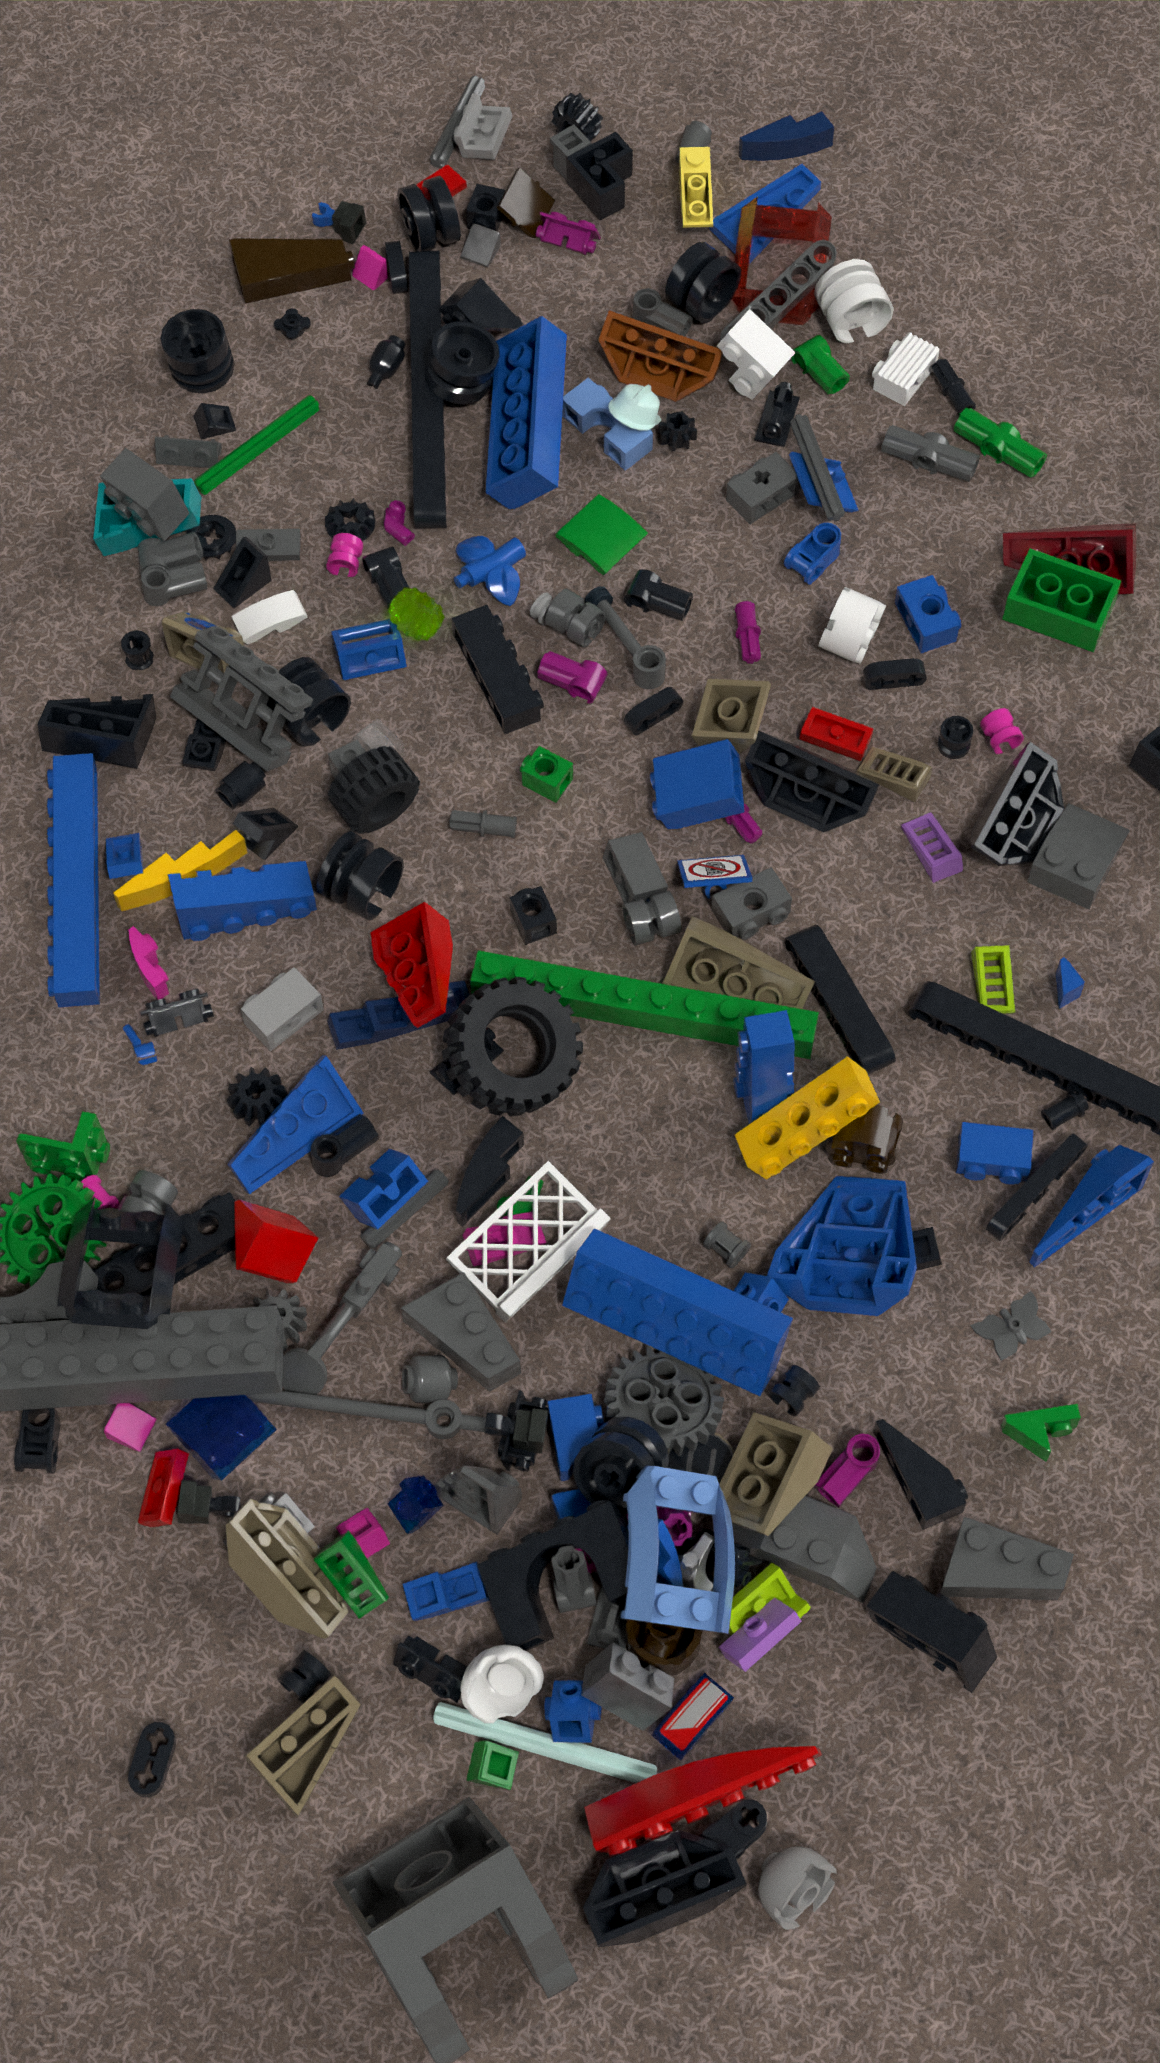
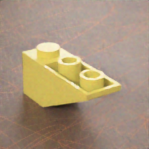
[679,147,713,228]

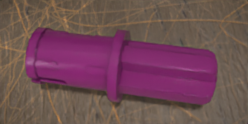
[735,601,761,664]
[725,804,762,844]

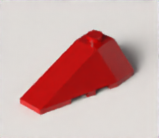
[370,902,453,1028]

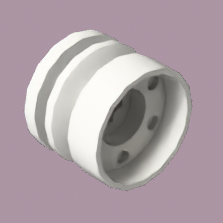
[814,259,894,343]

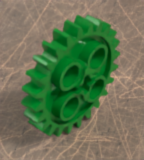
[0,1174,107,1287]

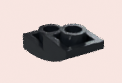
[182,718,226,771]

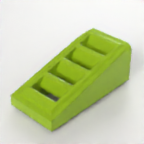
[971,945,1015,1014]

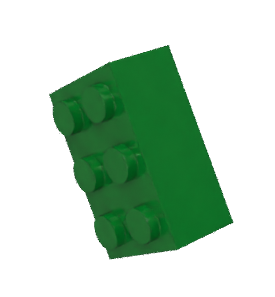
[1002,548,1121,652]

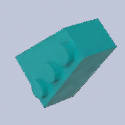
[93,478,202,556]

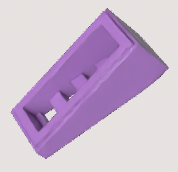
[901,812,963,883]

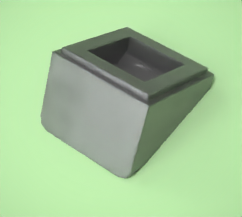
[461,224,501,268]

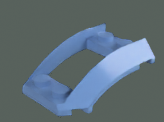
[621,1466,735,1634]

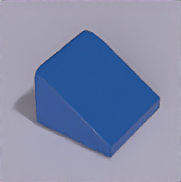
[1056,957,1085,1009]
[551,1489,591,1520]

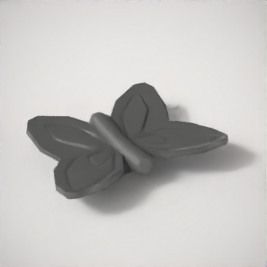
[970,1291,1052,1361]

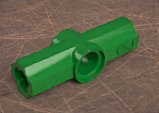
[954,408,1047,478]

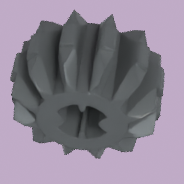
[253,1289,307,1351]

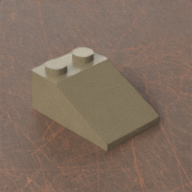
[710,1412,833,1536]

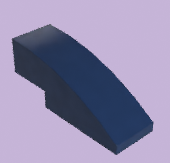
[739,111,834,161]

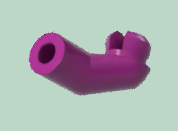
[384,500,415,546]

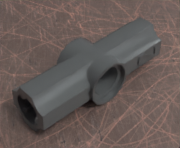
[881,425,980,482]

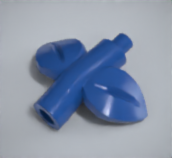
[454,536,526,606]

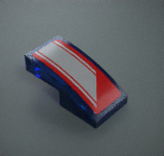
[652,1673,734,1760]

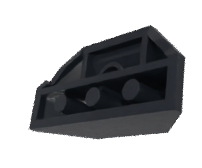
[745,730,880,832]
[970,742,1064,866]
[583,1830,747,1947]

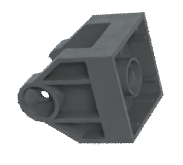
[332,1797,578,2063]

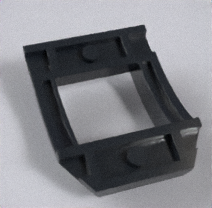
[58,1197,185,1329]

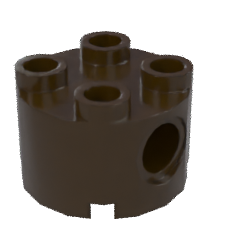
[825,1105,903,1174]
[626,1619,703,1676]

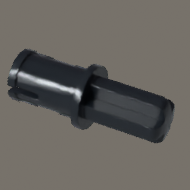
[931,359,976,416]

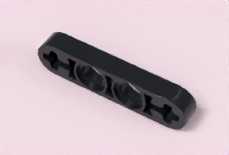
[986,1133,1088,1241]

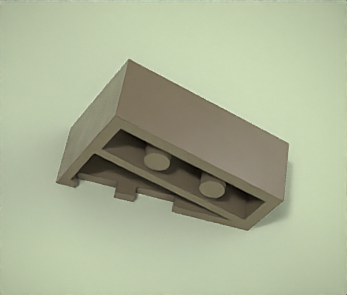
[246,1675,361,1818]

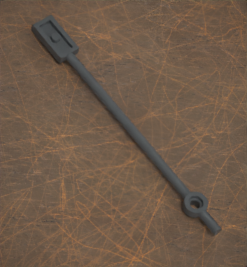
[221,1391,486,1439]

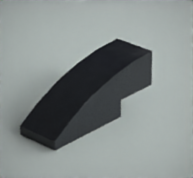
[456,1115,524,1227]

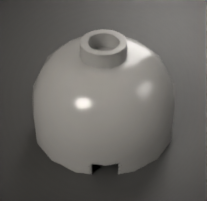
[758,1846,837,1930]

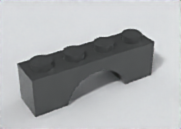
[0,1261,98,1325]

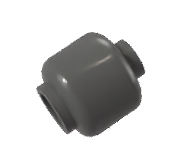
[402,1355,458,1403]

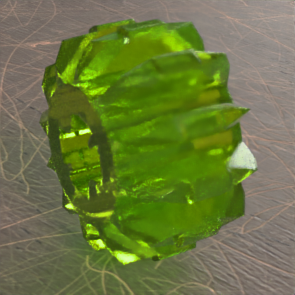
[388,587,445,641]

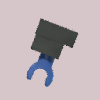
[312,201,367,244]

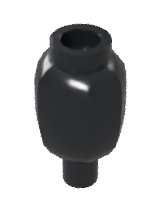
[367,335,406,389]

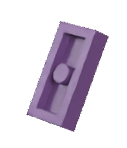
[719,1597,802,1672]

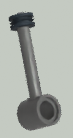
[584,586,666,689]

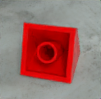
[234,1200,319,1283]

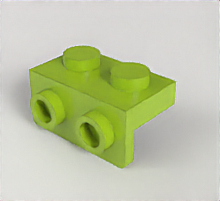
[729,1563,811,1636]

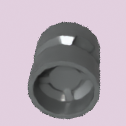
[545,588,606,648]
[622,891,682,946]
[117,1170,178,1215]

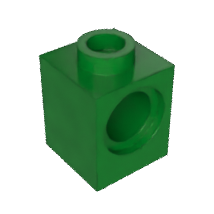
[520,746,573,803]

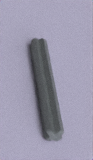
[430,76,485,168]
[790,414,845,522]

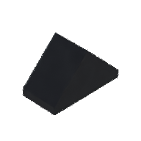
[213,537,272,608]

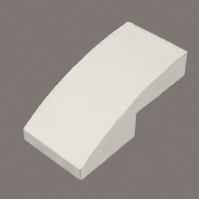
[231,590,308,645]

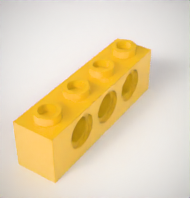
[735,1056,880,1180]

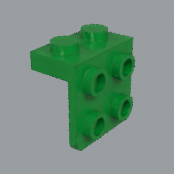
[16,1111,110,1182]

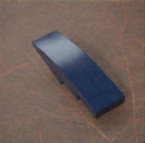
[327,981,470,1050]

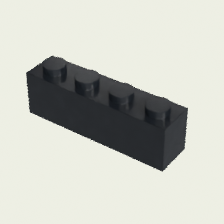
[452,605,544,734]

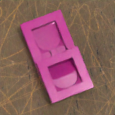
[463,1212,546,1266]

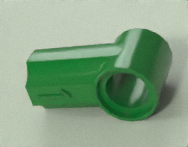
[791,335,850,394]

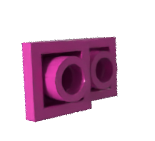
[128,926,169,1000]

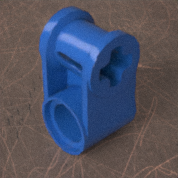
[783,523,841,585]

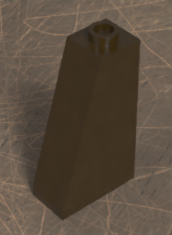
[229,238,355,304]

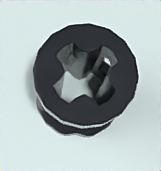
[121,630,154,671]

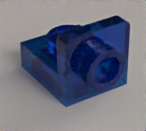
[388,1475,444,1534]

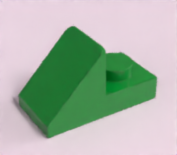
[1001,1404,1081,1462]

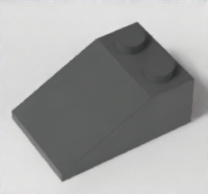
[1028,803,1130,910]

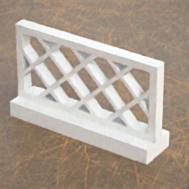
[446,1161,611,1323]

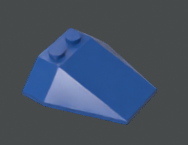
[767,1176,917,1316]

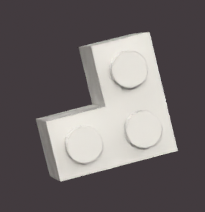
[717,309,795,400]

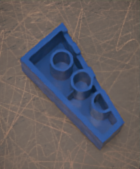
[733,1010,795,1124]

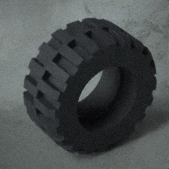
[442,977,583,1117]

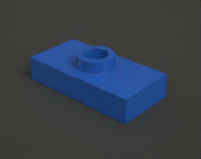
[106,833,143,879]

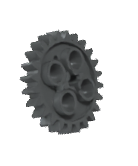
[604,1346,724,1456]

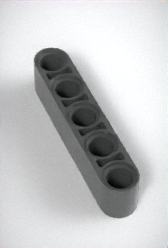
[719,240,837,358]

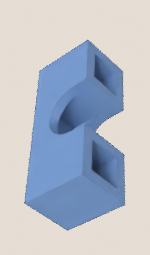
[562,378,653,471]

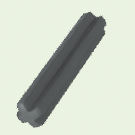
[360,1169,449,1249]

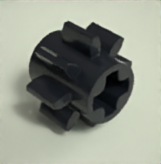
[659,411,697,451]

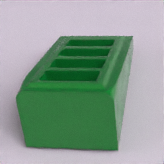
[313,1530,389,1619]

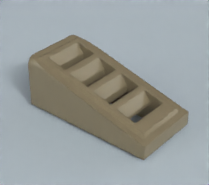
[857,746,932,802]

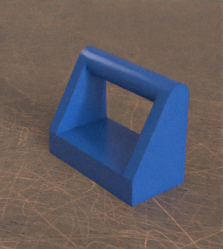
[331,618,407,680]

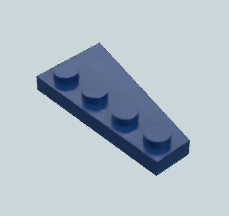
[709,164,821,266]
[227,1055,364,1194]

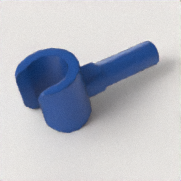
[123,1024,158,1065]

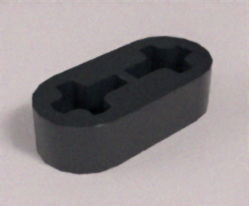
[385,241,408,294]
[863,658,927,690]
[623,687,684,736]
[128,1722,176,1798]

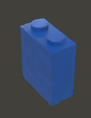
[650,739,745,829]

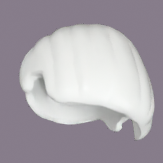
[460,1645,544,1723]

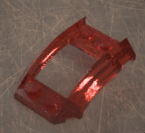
[732,196,832,325]

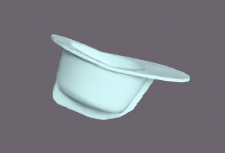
[608,384,661,431]

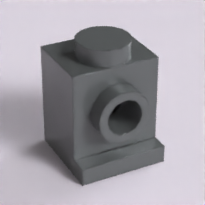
[550,124,592,180]

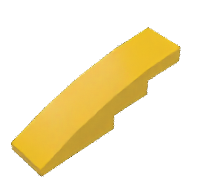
[113,830,247,911]

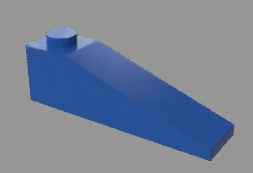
[1030,1144,1154,1268]

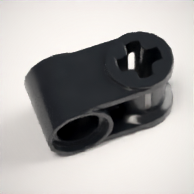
[14,1408,61,1474]
[699,1799,767,1859]

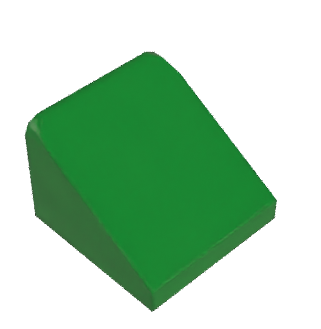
[466,1741,519,1790]

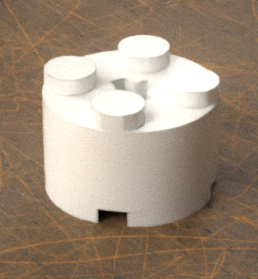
[818,587,886,664]

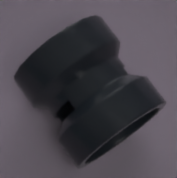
[937,716,974,759]
[768,1365,820,1417]
[277,1650,331,1704]

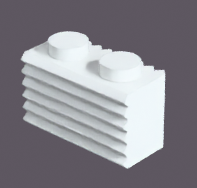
[872,332,940,406]

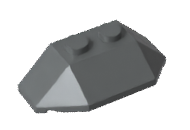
[732,1496,877,1603]

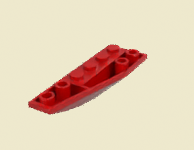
[584,1746,822,1856]

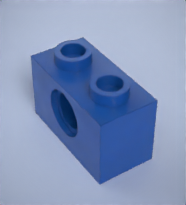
[895,575,961,653]

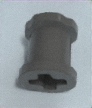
[704,1221,751,1269]

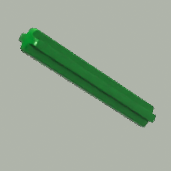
[194,395,319,495]

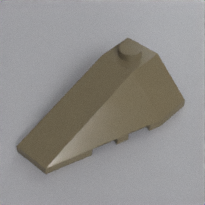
[662,916,815,1009]

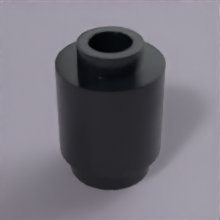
[216,761,266,810]

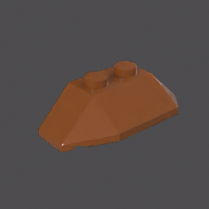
[599,310,723,402]

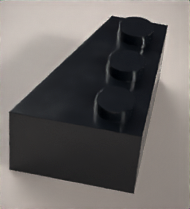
[37,694,156,769]

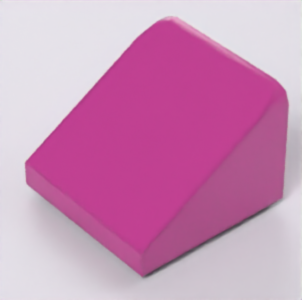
[352,245,388,290]
[104,1403,157,1452]
[335,1508,390,1558]

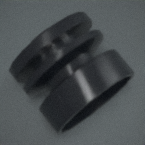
[160,309,235,394]
[267,657,351,746]
[316,831,404,921]

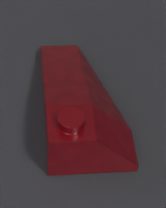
[1003,523,1136,594]

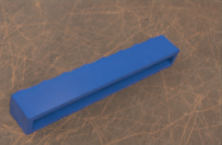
[47,753,100,1007]

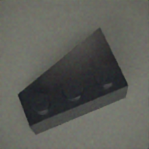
[866,1571,997,1693]

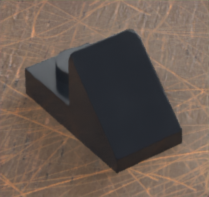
[233,808,298,860]

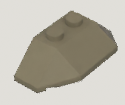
[225,1499,348,1639]

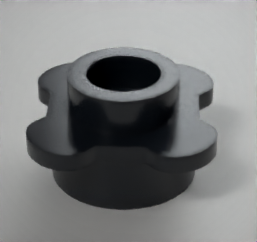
[274,308,311,339]

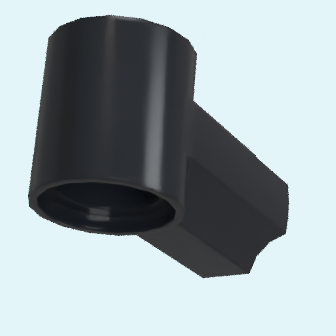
[362,546,413,610]
[624,569,693,621]
[311,1114,379,1177]

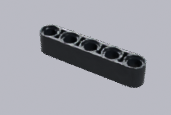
[784,924,896,1075]

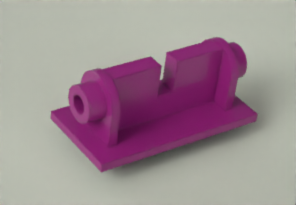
[536,212,601,255]

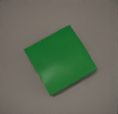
[555,494,648,576]

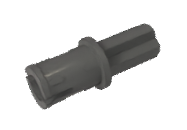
[449,810,517,838]

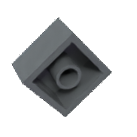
[100,448,189,541]

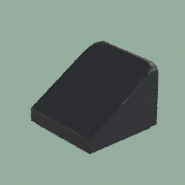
[193,403,236,440]

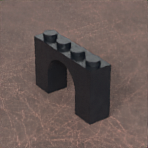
[477,1500,629,1651]

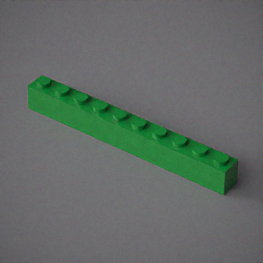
[470,950,819,1060]

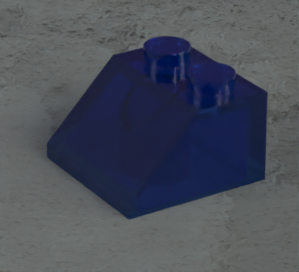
[165,1395,277,1481]

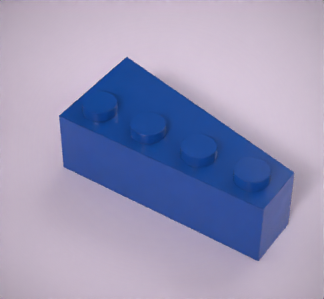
[168,861,317,941]

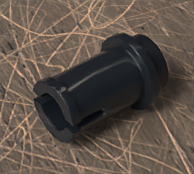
[1041,1091,1089,1130]

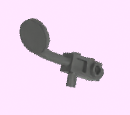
[282,1242,402,1395]

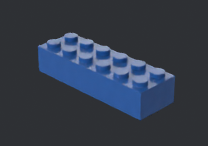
[486,316,567,509]
[562,1228,793,1396]

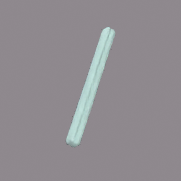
[433,1702,657,1783]

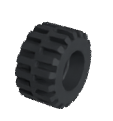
[328,746,420,834]

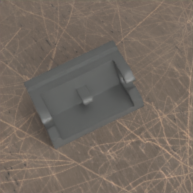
[602,832,668,903]

